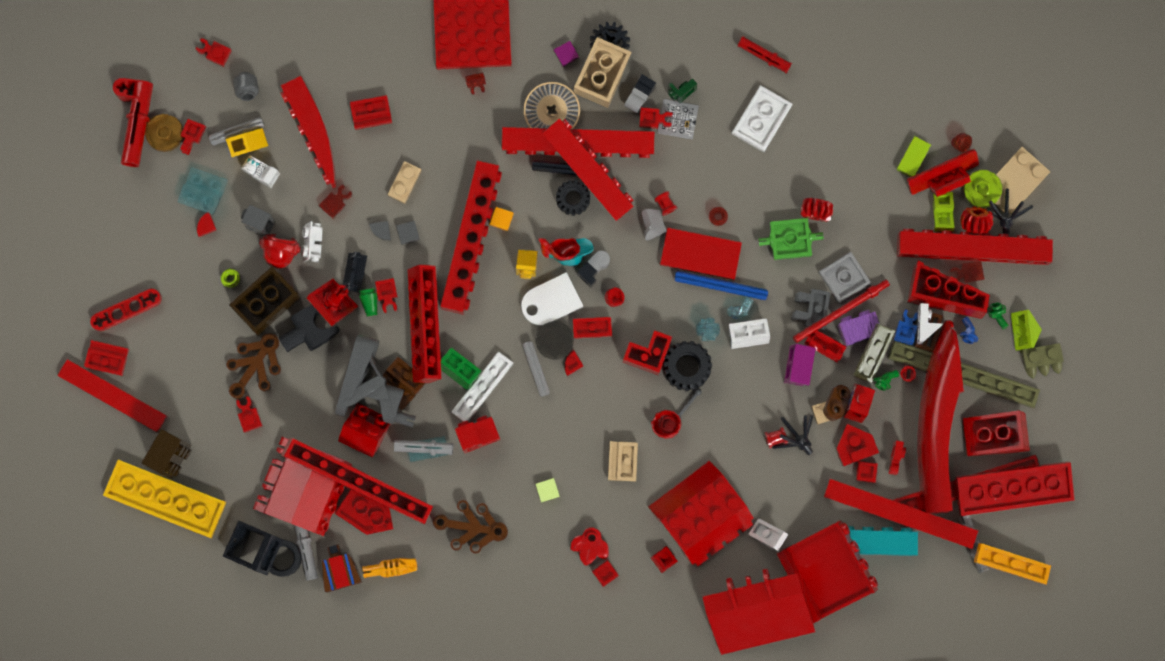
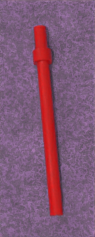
[793,279,890,343]

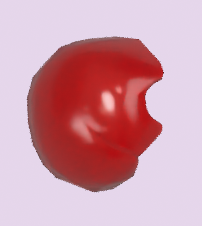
[651,410,682,439]

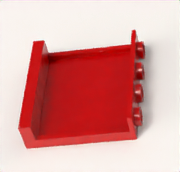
[777,520,878,623]

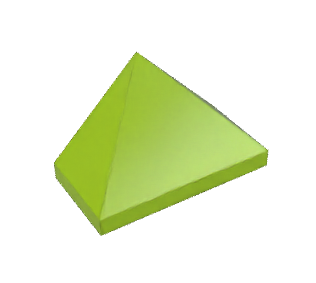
[1011,310,1042,351]

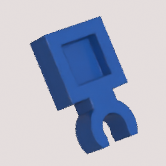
[894,310,918,345]

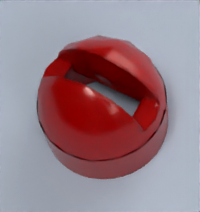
[900,366,916,382]

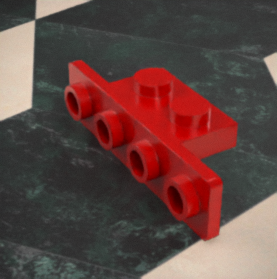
[907,149,979,197]

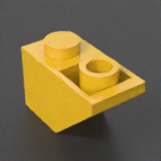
[226,128,268,157]
[516,249,538,279]

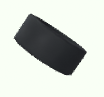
[269,539,302,577]

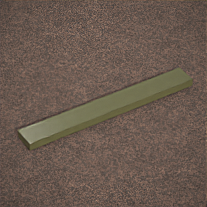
[888,340,1040,408]

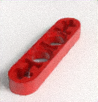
[90,289,162,331]

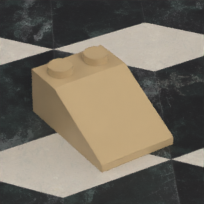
[574,37,632,108]
[995,147,1050,214]

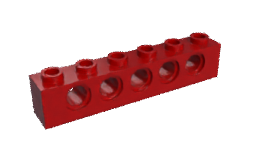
[407,264,442,383]

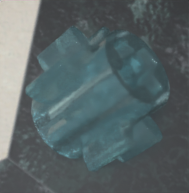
[696,318,720,342]

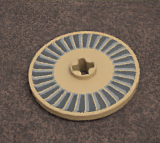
[524,82,580,129]

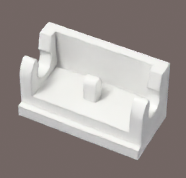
[729,318,770,349]

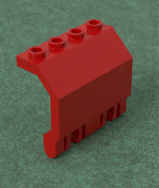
[253,437,352,536]

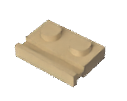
[608,441,638,482]

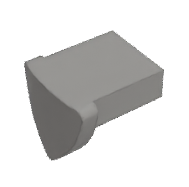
[641,209,667,241]

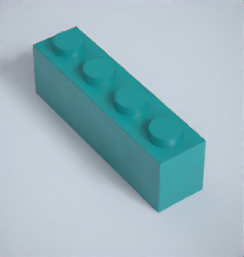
[848,526,918,556]

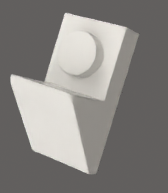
[917,303,943,344]
[748,518,788,551]

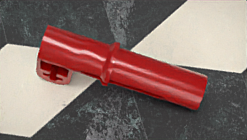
[113,78,153,167]

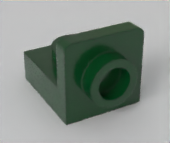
[667,78,697,104]

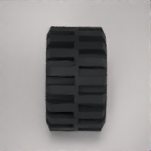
[663,341,712,391]

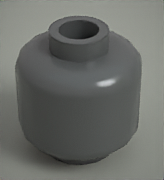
[233,72,259,101]

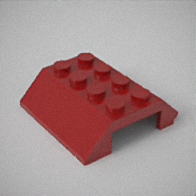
[648,460,754,566]

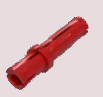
[737,36,792,74]

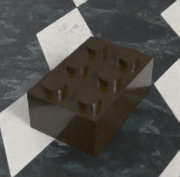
[229,266,300,336]
[141,429,192,479]

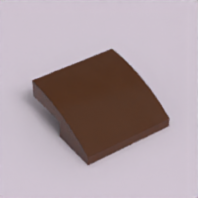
[383,357,426,412]

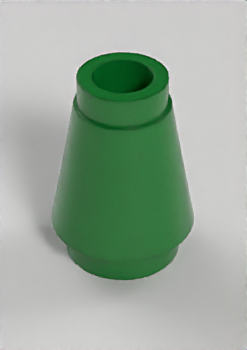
[359,288,378,317]

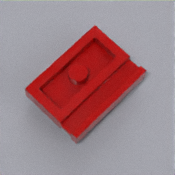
[350,95,392,130]
[84,340,130,376]

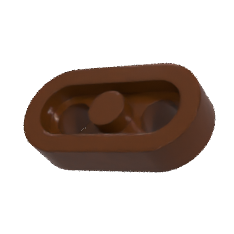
[823,385,851,421]

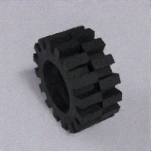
[556,180,590,216]

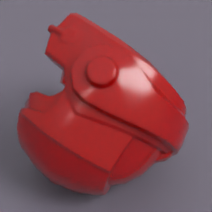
[259,234,301,269]

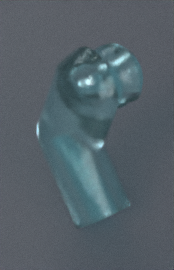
[727,297,754,319]

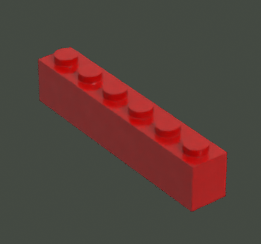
[542,118,634,221]

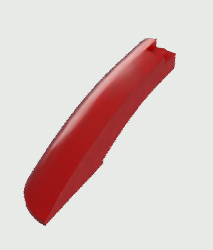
[917,320,964,514]

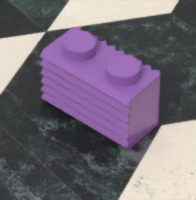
[837,310,879,346]

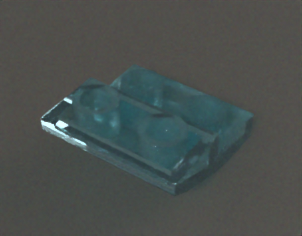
[177,167,228,215]

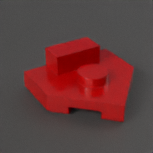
[836,424,879,467]

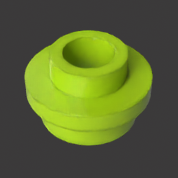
[221,269,240,288]

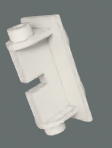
[301,221,323,262]

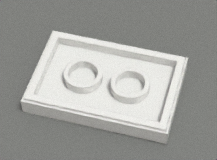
[732,85,793,153]

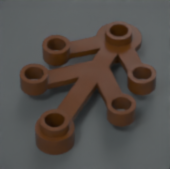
[226,333,281,399]
[433,500,508,554]

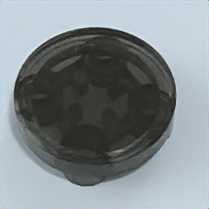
[536,321,574,360]

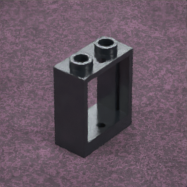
[223,520,283,576]

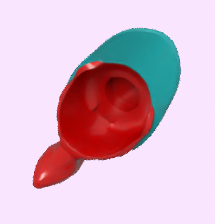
[538,238,594,266]

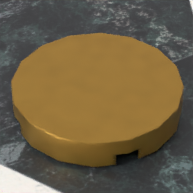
[145,114,183,152]

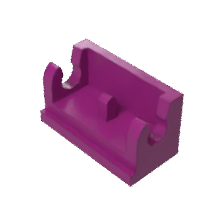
[784,344,816,386]

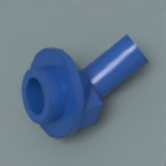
[960,317,979,344]

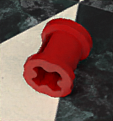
[654,191,678,216]
[764,427,788,449]

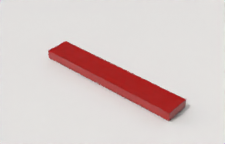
[57,359,168,433]

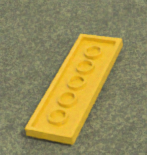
[103,460,227,539]

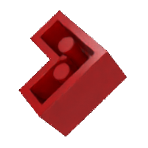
[622,330,672,376]
[455,415,500,454]

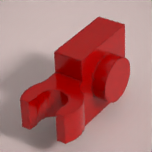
[180,119,206,155]

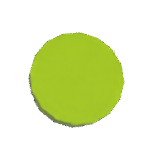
[964,170,1003,208]

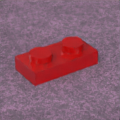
[573,317,612,339]

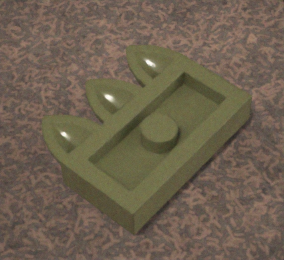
[1021,343,1064,379]

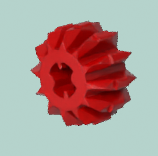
[801,198,833,222]
[960,206,994,235]

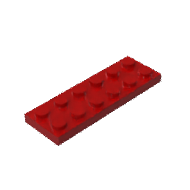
[955,461,1075,516]

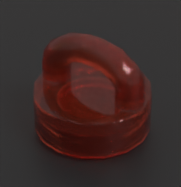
[951,133,972,152]

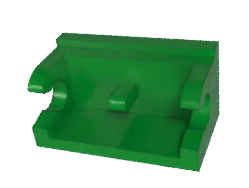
[441,347,481,391]

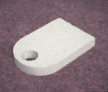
[522,272,583,326]

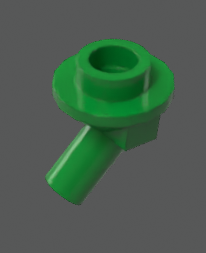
[987,302,1009,330]
[873,370,899,391]

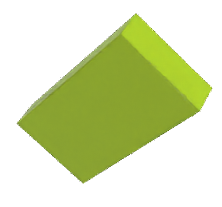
[896,136,931,177]

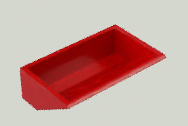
[702,569,815,655]

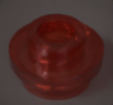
[709,207,728,226]

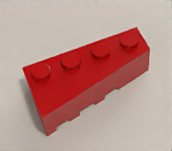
[907,260,990,319]

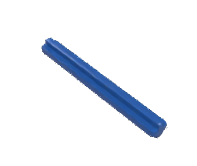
[675,271,768,300]

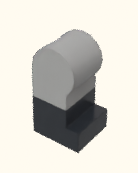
[624,74,656,113]
[577,251,610,288]

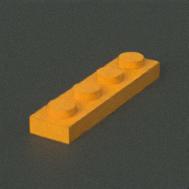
[974,543,1051,584]

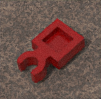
[195,38,232,67]
[639,107,673,129]
[375,278,398,314]
[236,396,263,433]
[888,440,906,475]

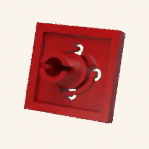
[306,278,358,326]

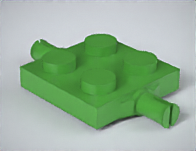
[758,218,824,260]

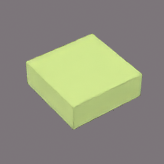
[536,478,560,503]

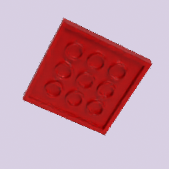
[433,0,512,70]

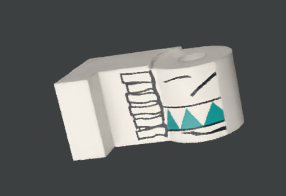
[241,156,280,188]

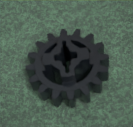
[590,22,630,50]

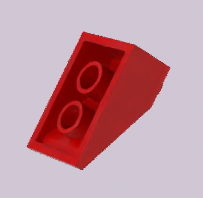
[963,410,1030,457]

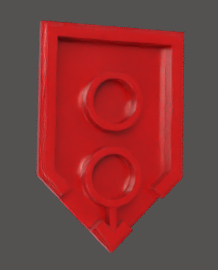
[334,489,393,535]

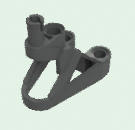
[335,334,416,428]

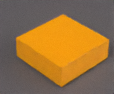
[490,207,514,232]

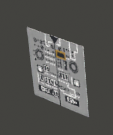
[658,99,699,140]

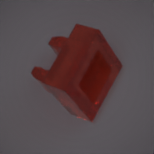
[465,72,486,95]

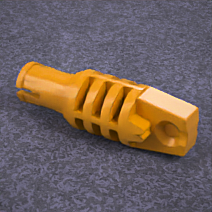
[362,558,418,578]

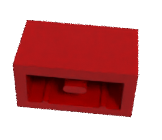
[338,403,391,458]

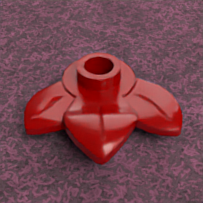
[570,527,609,565]

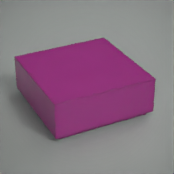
[554,41,579,67]

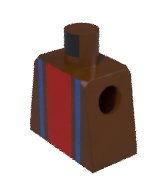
[322,544,363,593]

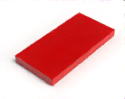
[660,228,742,280]

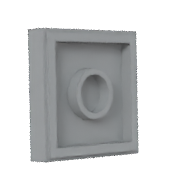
[818,252,871,304]

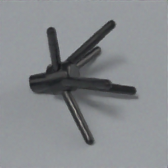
[982,188,1033,234]
[772,415,813,455]

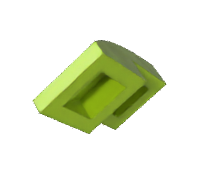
[933,192,955,232]

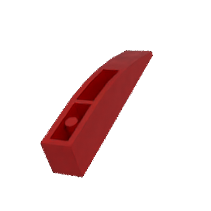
[280,76,336,189]

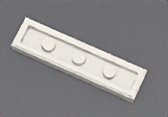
[451,351,514,422]

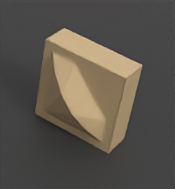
[811,402,830,425]

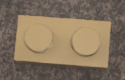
[388,161,422,204]

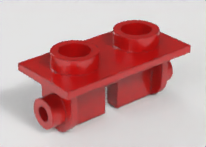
[804,330,847,363]

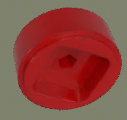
[605,287,625,307]

